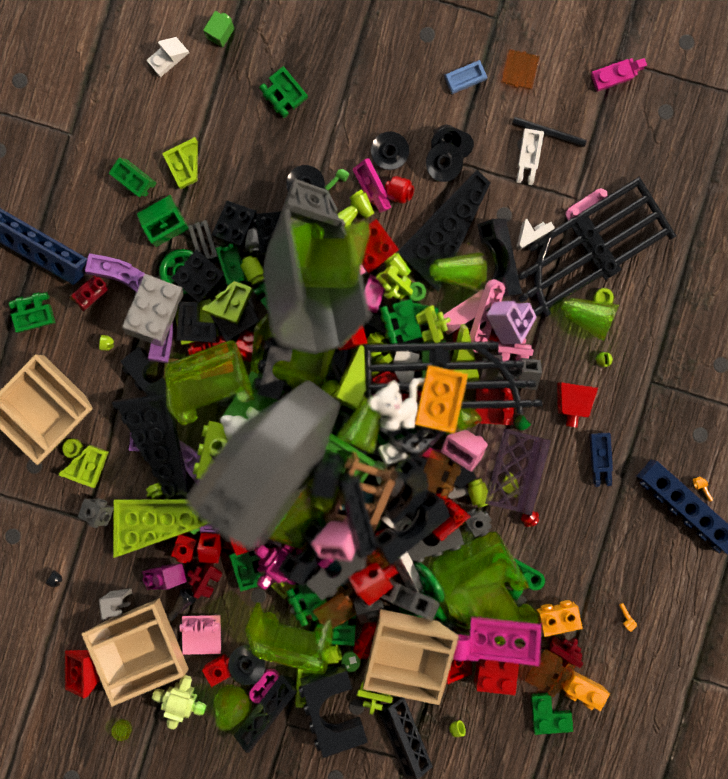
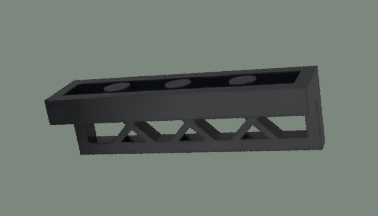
[338,473,378,559]
[234,675,297,753]
[378,697,433,779]

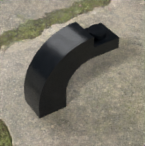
[383,455,428,525]

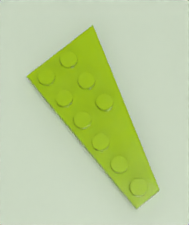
[113,499,209,558]

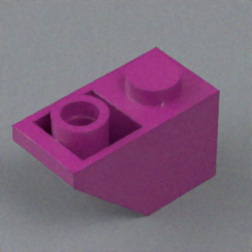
[142,563,186,590]

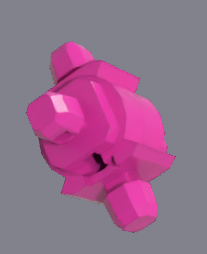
[254,541,297,590]

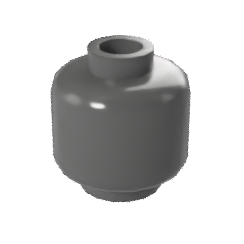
[245,227,266,256]

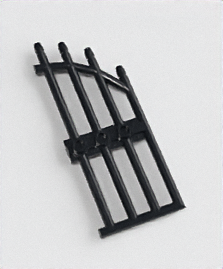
[518,176,677,318]
[363,341,543,417]

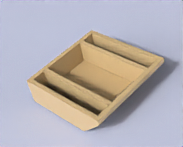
[0,354,93,465]
[82,598,189,706]
[363,609,458,705]

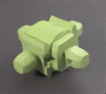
[152,675,206,729]

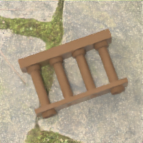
[323,451,399,533]

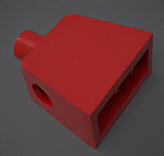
[557,382,598,428]
[349,562,398,606]

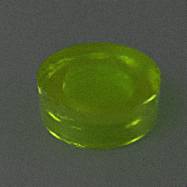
[111,719,132,741]

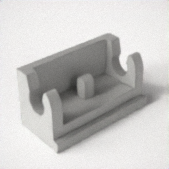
[99,588,132,619]

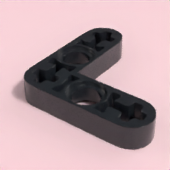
[376,417,447,458]

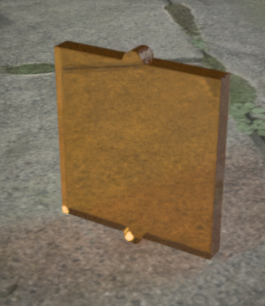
[501,49,540,90]
[313,593,357,631]

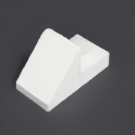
[147,37,189,77]
[516,219,555,251]

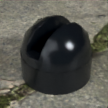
[45,570,62,587]

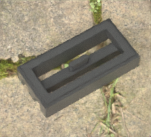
[188,220,218,260]

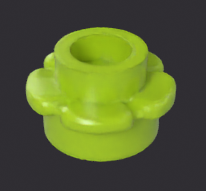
[146,483,163,499]

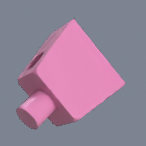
[441,430,488,471]
[312,517,355,561]

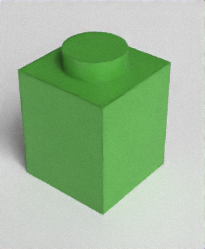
[203,11,234,48]

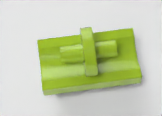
[376,265,413,300]
[416,305,451,343]
[356,680,393,715]

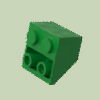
[137,195,189,247]

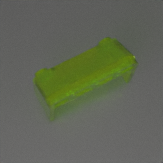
[245,602,333,674]

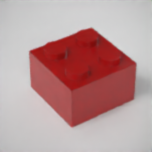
[474,659,519,695]

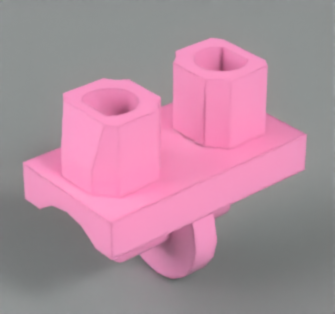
[497,338,534,361]

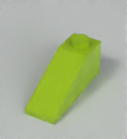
[451,324,480,381]
[333,345,366,410]

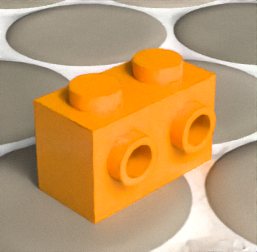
[536,600,582,637]
[561,670,610,711]

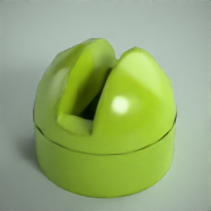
[99,335,114,351]
[596,352,613,367]
[449,720,466,738]

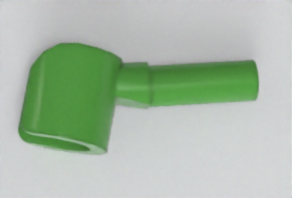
[325,169,349,190]

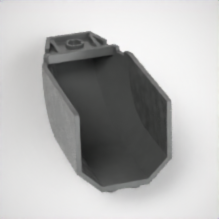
[264,179,371,354]
[186,380,341,549]

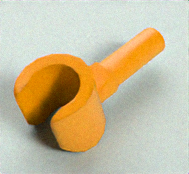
[692,477,713,502]
[619,603,637,632]

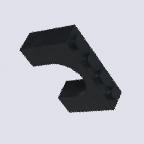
[298,664,368,758]

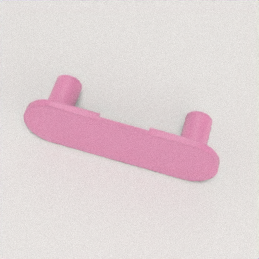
[566,189,608,220]

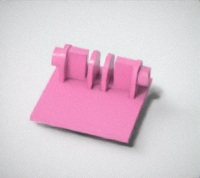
[180,615,221,654]

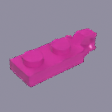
[591,58,647,92]
[353,158,391,213]

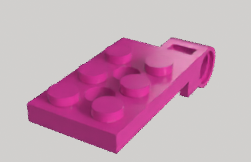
[452,617,541,666]

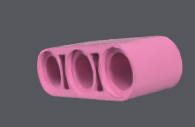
[443,289,492,335]

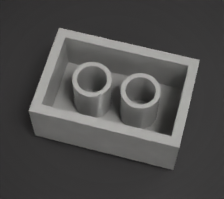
[123,274,183,347]

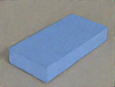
[444,60,487,94]

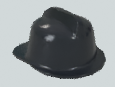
[431,124,474,158]

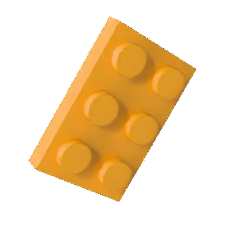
[415,366,468,433]

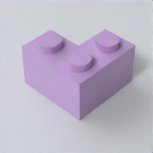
[486,301,537,344]

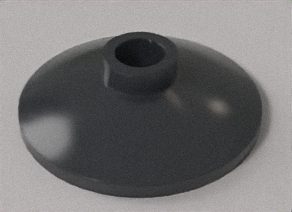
[371,131,409,170]
[426,142,463,182]
[286,165,325,192]
[228,645,265,685]

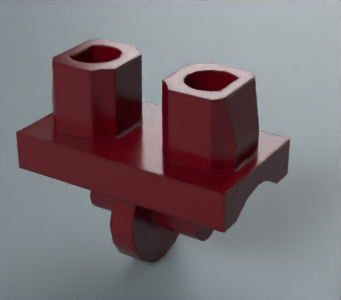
[69,276,108,312]
[187,563,222,599]
[547,635,583,671]

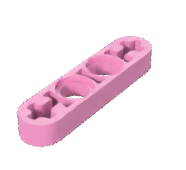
[470,279,505,352]

